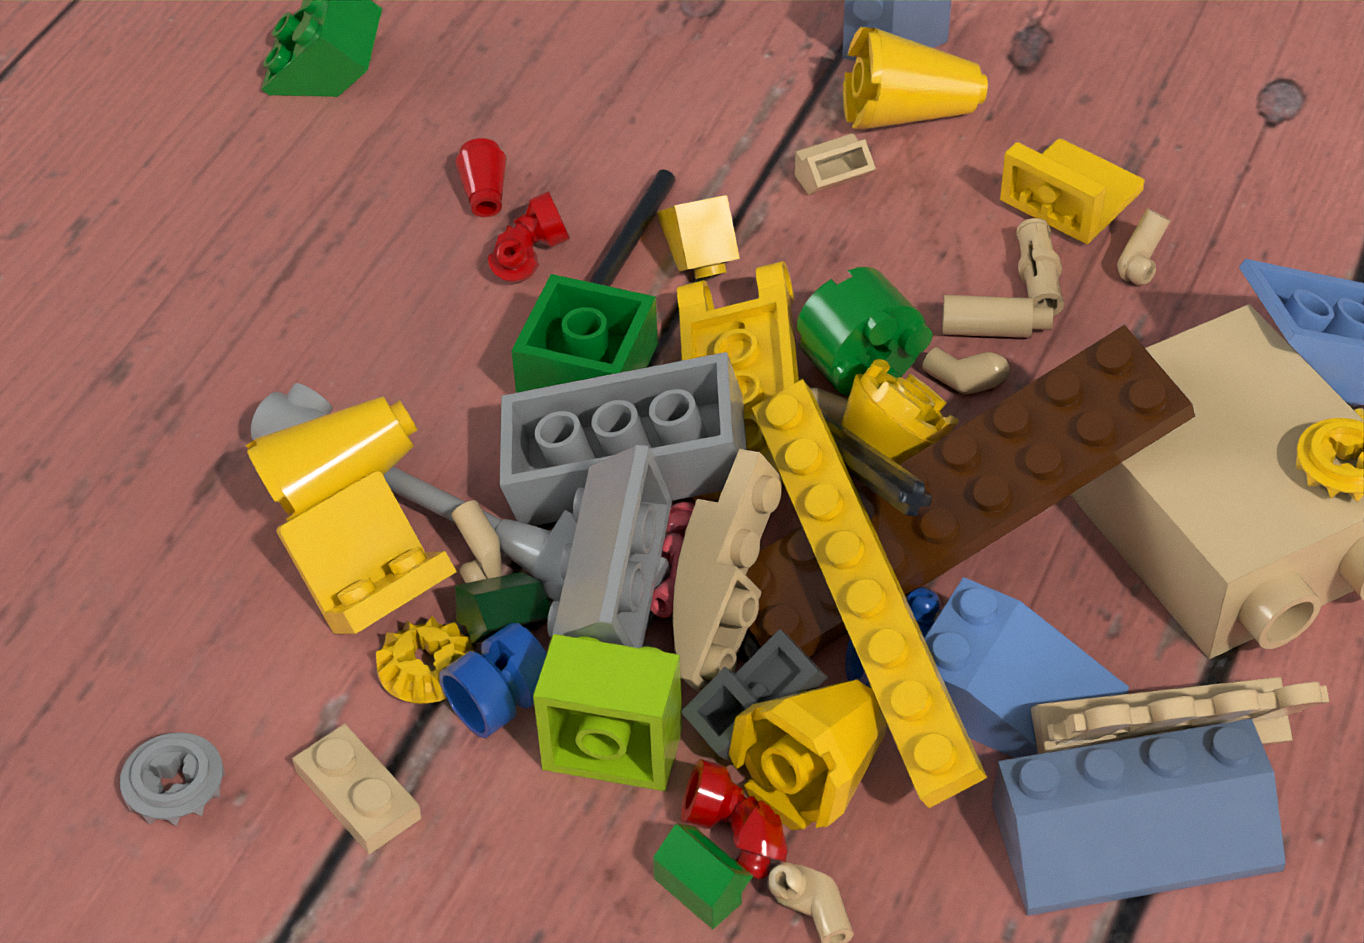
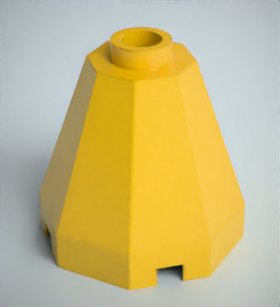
[729,679,887,831]

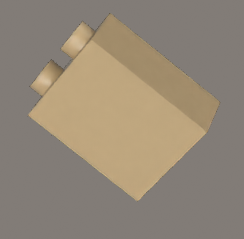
[1070,304,1364,659]

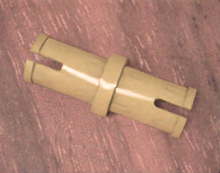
[1016,218,1064,316]

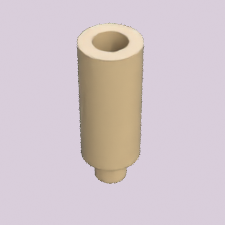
[942,295,1053,338]

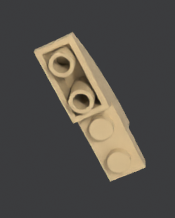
[673,449,783,693]

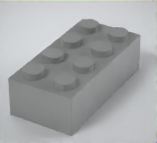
[500,352,747,526]

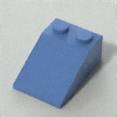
[1239,259,1364,406]
[924,577,1129,758]

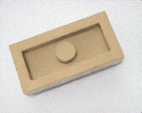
[292,724,422,855]

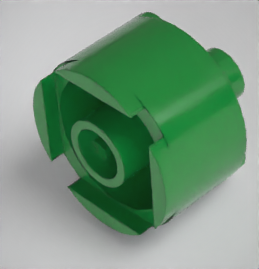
[796,267,933,397]

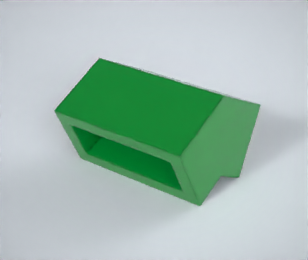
[653,824,753,930]

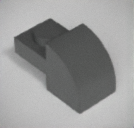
[681,629,828,760]

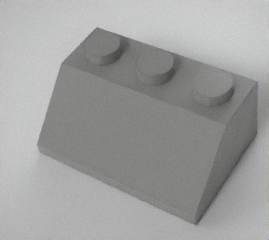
[548,445,673,648]

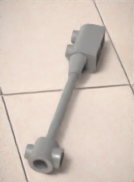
[251,383,671,630]

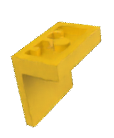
[1000,139,1145,245]
[277,471,457,634]

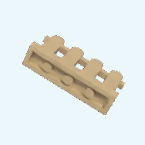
[1030,677,1329,754]

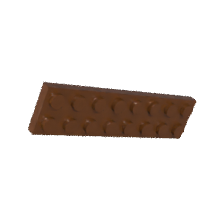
[746,325,1195,657]

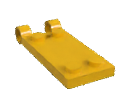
[677,261,799,503]

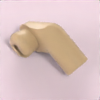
[768,862,854,943]

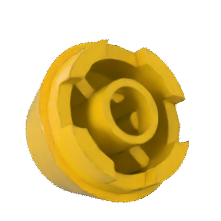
[841,359,959,464]

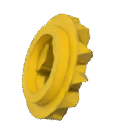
[1296,418,1364,502]
[376,616,474,704]

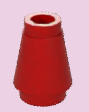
[455,138,506,217]

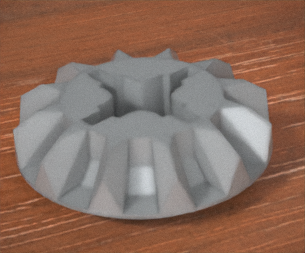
[120,733,226,826]

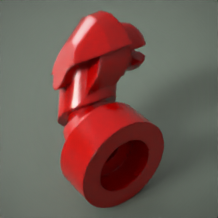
[488,191,570,283]
[681,759,788,879]

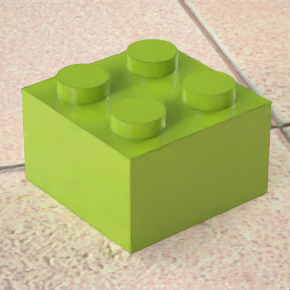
[533,634,683,792]

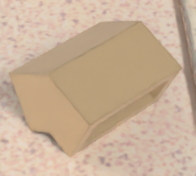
[795,133,876,195]

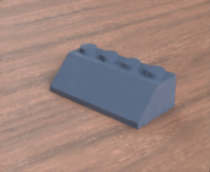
[992,718,1286,916]

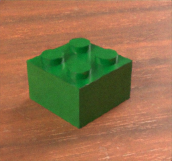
[511,274,658,393]

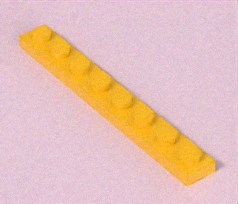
[752,379,987,808]

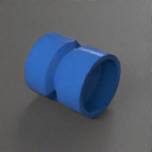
[439,622,547,739]

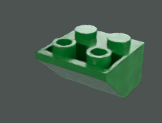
[261,0,383,97]

